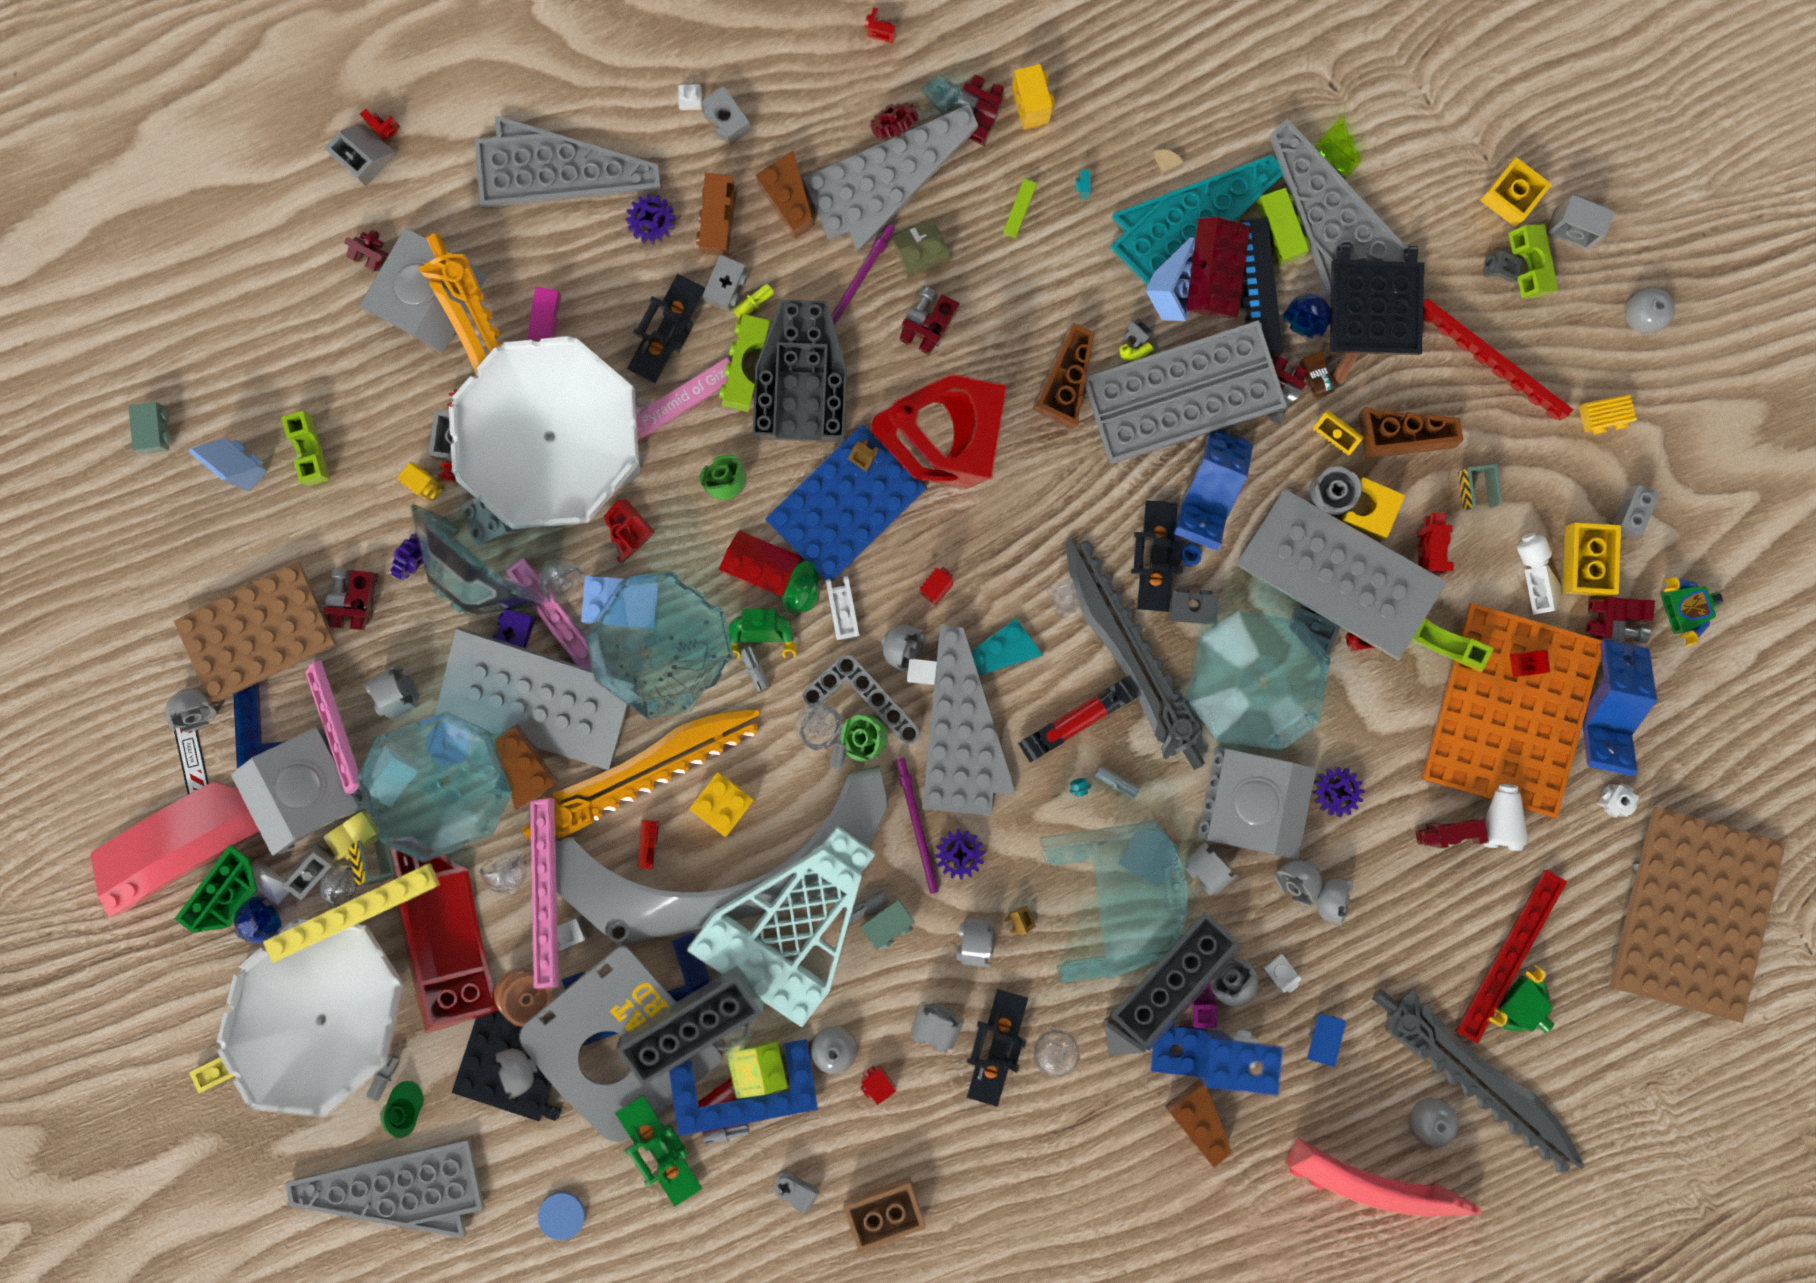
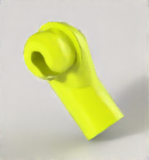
[1119,342,1154,362]

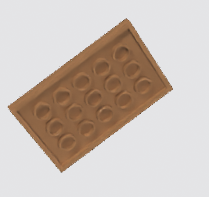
[174,561,337,704]

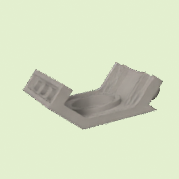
[359,228,488,353]
[231,727,369,856]
[1197,748,1316,859]

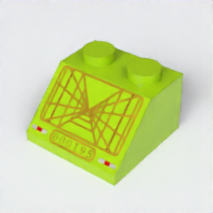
[726,1040,787,1099]

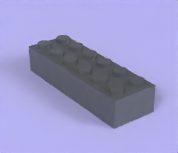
[1111,912,1243,1051]
[616,965,763,1087]

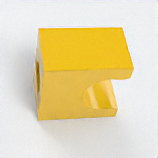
[1340,477,1406,541]

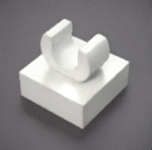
[678,84,702,110]

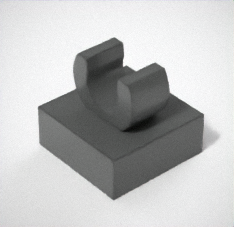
[1124,318,1154,348]

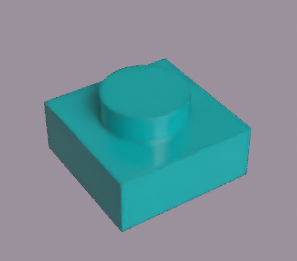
[1075,169,1091,199]

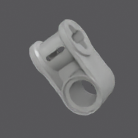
[774,1172,820,1214]

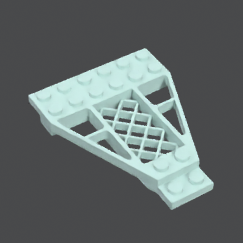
[687,826,875,1027]

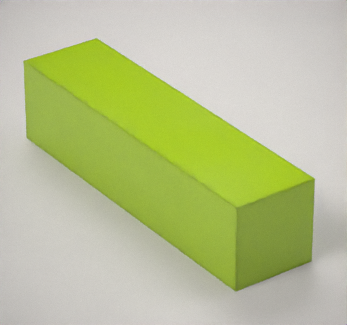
[1003,178,1037,239]

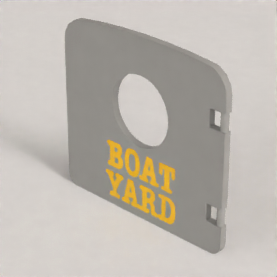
[520,946,721,1142]

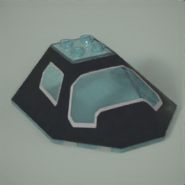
[411,504,545,615]

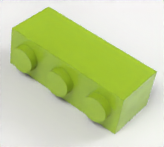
[1256,188,1310,266]

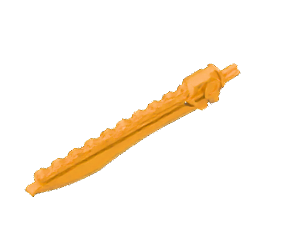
[418,232,502,374]
[522,710,760,840]

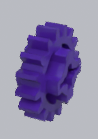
[625,194,676,245]
[390,532,427,581]
[1312,767,1365,817]
[935,829,985,880]

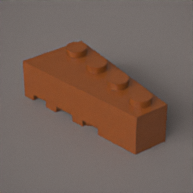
[1358,407,1463,459]

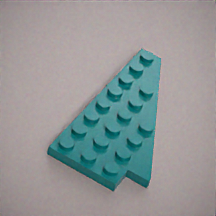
[1110,155,1283,286]

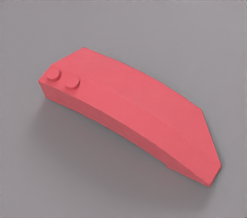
[90,781,261,917]
[1285,1138,1483,1217]

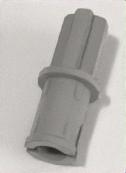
[740,646,771,692]
[829,723,847,770]
[1094,764,1140,798]
[844,890,889,924]
[366,1053,400,1101]
[702,1123,750,1145]

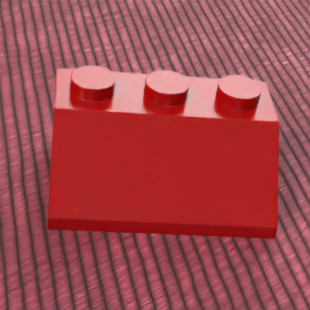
[718,530,801,598]

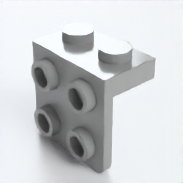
[462,498,525,546]

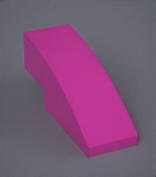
[527,286,562,342]

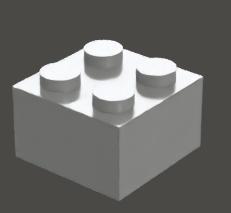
[1546,195,1615,250]

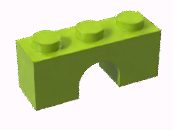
[1508,225,1559,299]
[281,410,330,486]

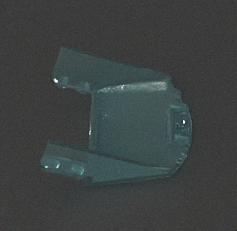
[1040,821,1188,983]

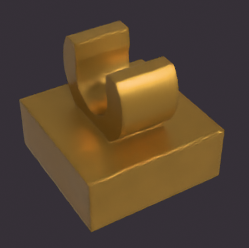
[848,440,878,472]
[1005,905,1036,936]

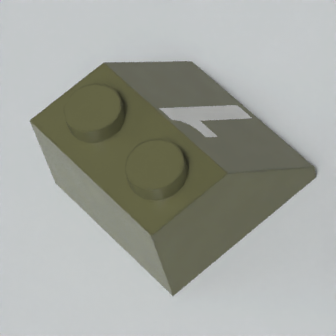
[891,220,950,278]

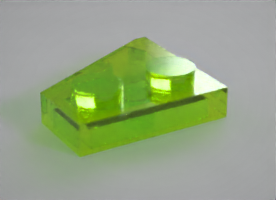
[1314,116,1362,180]

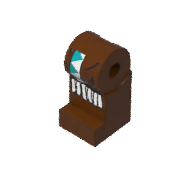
[1299,350,1335,398]

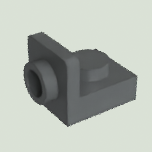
[1483,251,1523,282]

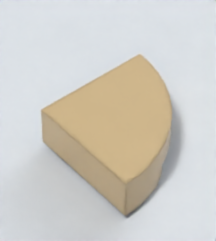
[1153,150,1184,174]

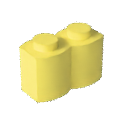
[323,810,381,861]

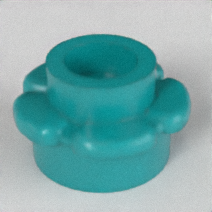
[1069,778,1092,797]

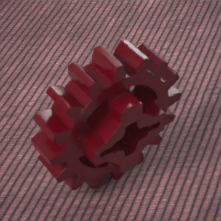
[870,102,919,139]

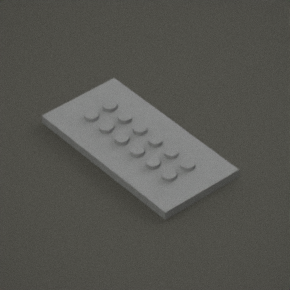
[1085,320,1287,465]
[1236,489,1447,660]
[435,627,634,770]

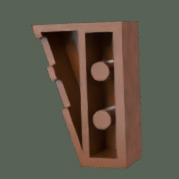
[756,150,814,238]
[696,172,737,256]
[495,723,557,811]
[1165,1079,1232,1168]

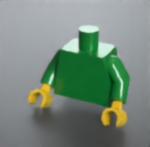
[726,608,797,659]
[1488,965,1554,1033]

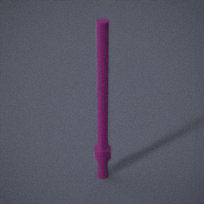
[831,224,895,327]
[896,757,939,894]

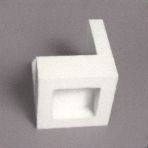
[907,659,937,685]
[557,917,589,951]

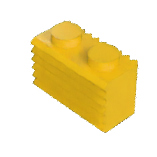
[1579,394,1637,435]
[1313,410,1364,456]
[397,461,444,501]

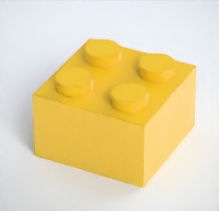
[1012,64,1055,130]
[1480,157,1552,228]
[689,772,756,838]

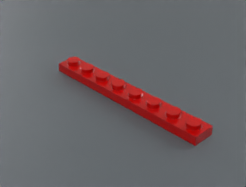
[1423,298,1574,421]
[1455,869,1567,1044]

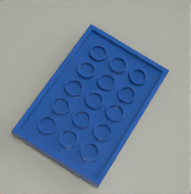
[765,424,926,582]

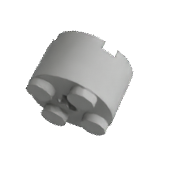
[1309,466,1362,516]
[365,665,419,719]
[1184,842,1238,896]
[957,918,995,968]
[911,1002,964,1053]

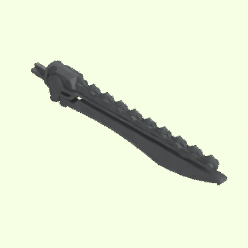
[1066,539,1206,770]
[1372,988,1584,1173]

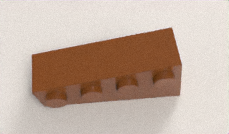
[1032,323,1094,429]

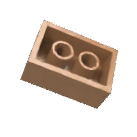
[843,1176,926,1253]

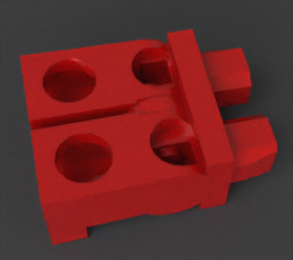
[1417,512,1454,577]

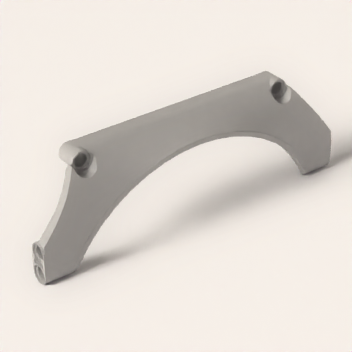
[555,766,889,946]

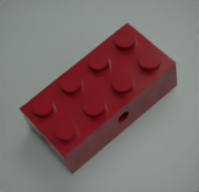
[1186,217,1250,318]

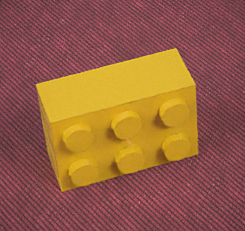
[1562,523,1621,597]

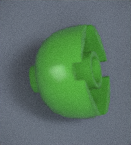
[700,455,747,500]
[841,714,888,761]

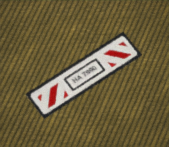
[174,727,209,794]

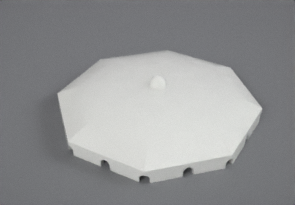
[449,336,639,529]
[217,919,404,1117]

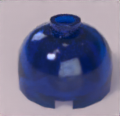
[1284,294,1331,338]
[234,896,282,944]

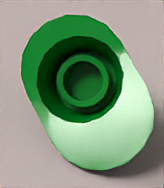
[782,561,820,614]
[380,1081,423,1138]

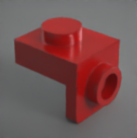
[1510,650,1550,677]

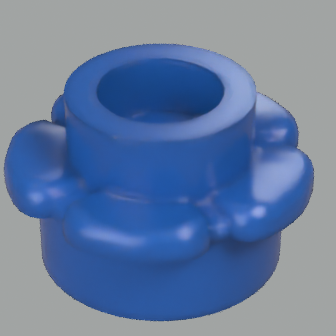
[1180,544,1202,566]

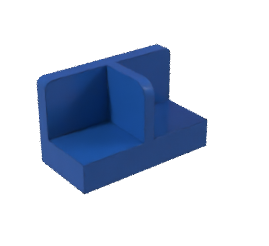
[1307,1014,1347,1067]

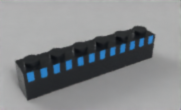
[1239,218,1283,357]

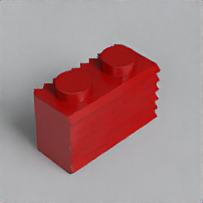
[920,567,954,606]

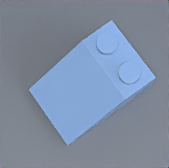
[1146,237,1195,321]
[188,438,268,491]
[582,576,658,628]

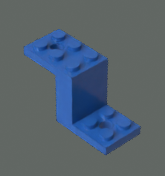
[1174,429,1253,551]
[1582,639,1657,776]
[1150,1025,1283,1096]

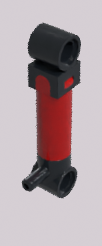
[1018,678,1137,763]

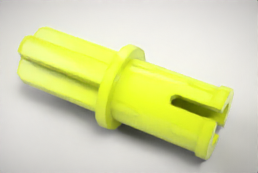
[732,284,774,321]

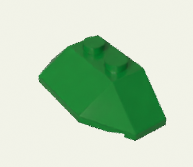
[174,844,258,933]

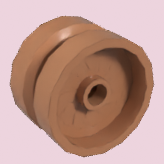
[494,968,553,1026]

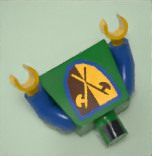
[1660,577,1723,647]

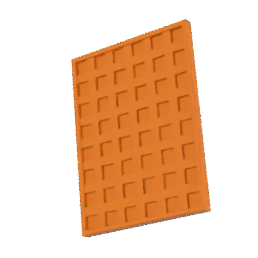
[1421,603,1602,819]

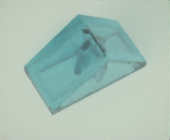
[920,75,961,115]

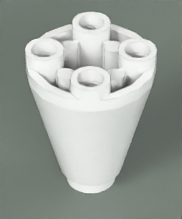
[1484,784,1528,851]

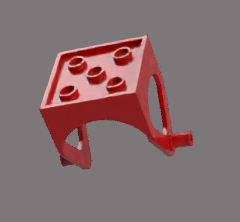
[871,374,1007,489]

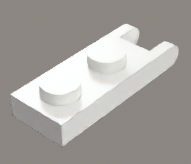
[826,576,859,640]

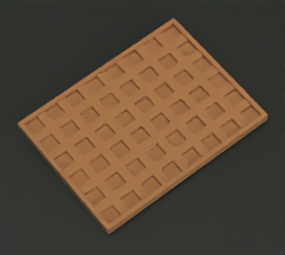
[1609,807,1786,1023]

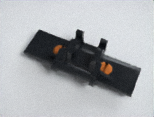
[627,273,706,384]
[1131,500,1185,612]
[966,989,1029,1107]

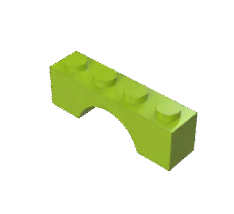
[719,314,770,412]
[1411,618,1494,673]

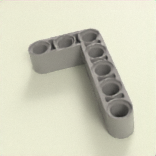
[802,655,919,744]

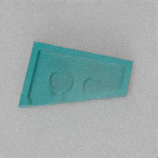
[971,618,1043,676]

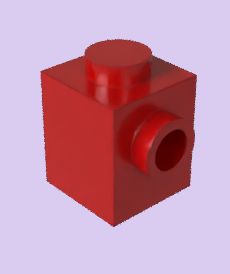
[860,1065,897,1106]

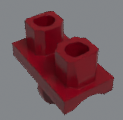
[344,230,389,271]

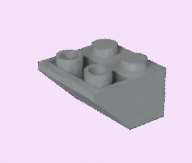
[324,123,396,186]

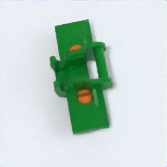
[615,1095,703,1207]

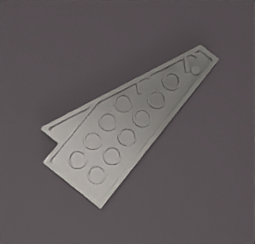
[803,104,978,252]
[474,116,661,208]
[1269,118,1408,296]
[922,625,1015,815]
[285,1139,485,1238]

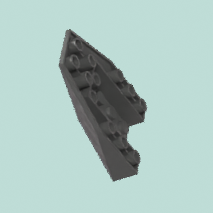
[752,300,847,443]

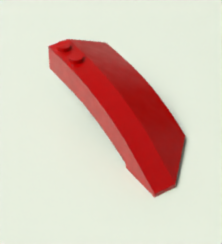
[389,837,499,1033]

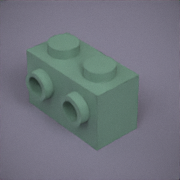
[128,402,171,454]
[860,898,914,950]

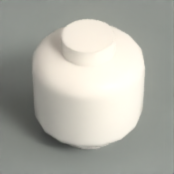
[1517,533,1552,568]

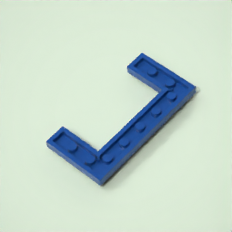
[669,1039,818,1136]

